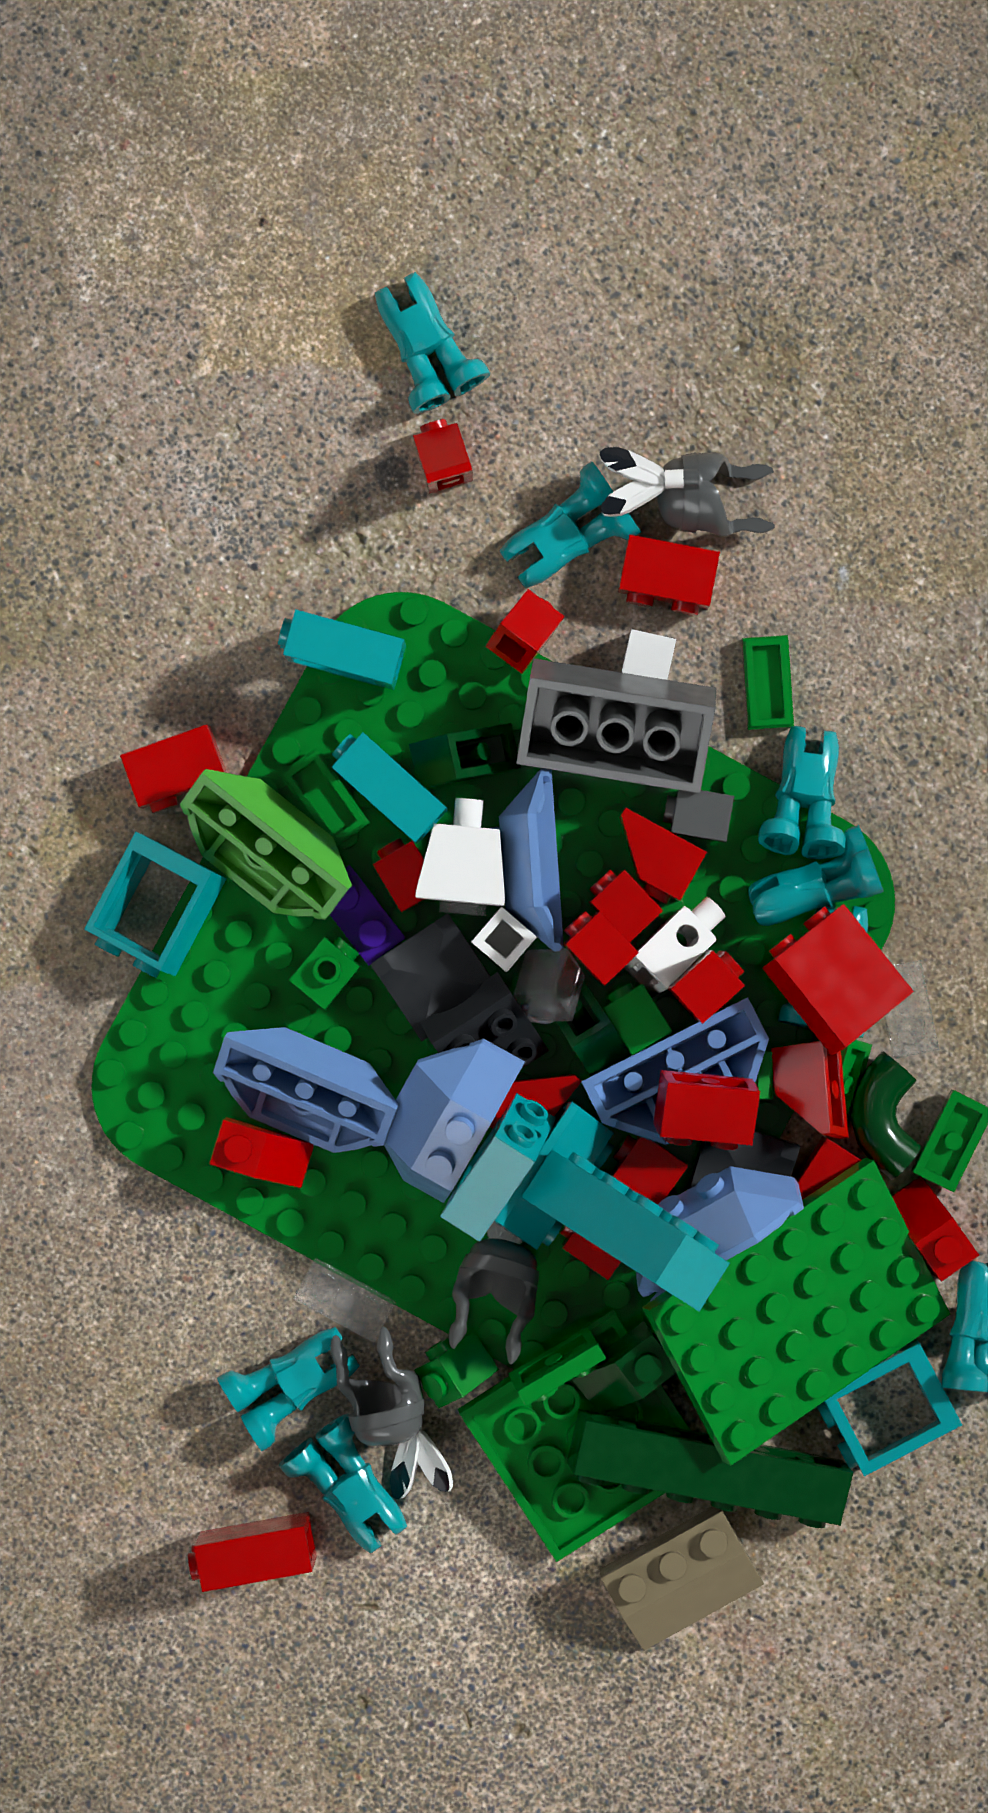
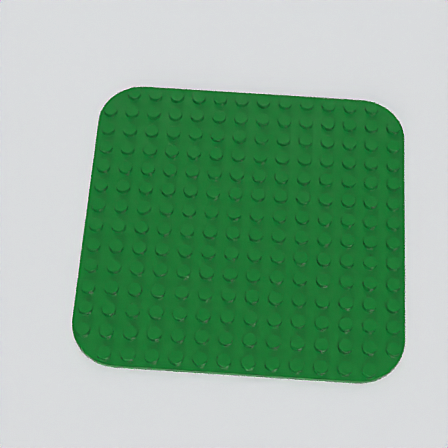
[91,592,895,1370]

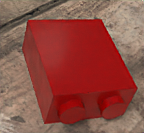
[762,904,914,1056]
[188,1512,317,1592]

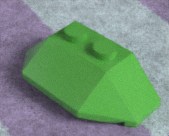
[180,769,352,920]

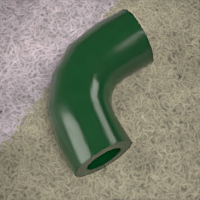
[850,1051,921,1180]

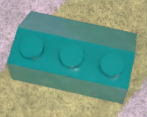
[494,1102,614,1250]

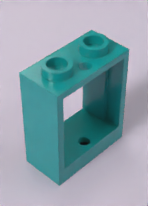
[278,609,406,690]
[332,732,448,844]
[84,831,227,978]
[440,1093,556,1242]
[817,1339,962,1477]

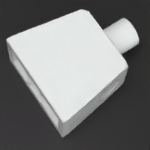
[415,798,505,906]
[624,897,725,998]

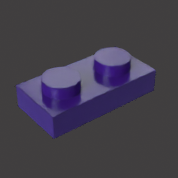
[330,865,406,966]

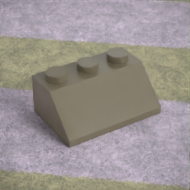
[599,1506,764,1651]

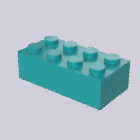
[522,1150,730,1311]

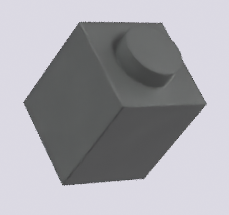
[663,790,734,843]

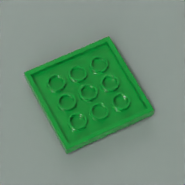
[458,1310,691,1562]

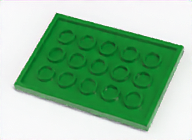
[642,1158,951,1466]

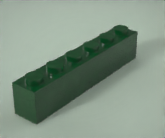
[567,1409,853,1528]

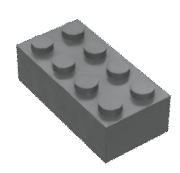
[516,658,717,793]

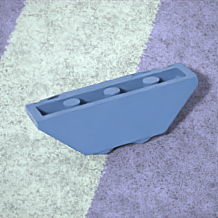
[490,768,564,952]
[582,997,769,1145]
[213,1027,399,1153]
[384,1039,525,1203]
[636,1166,804,1297]

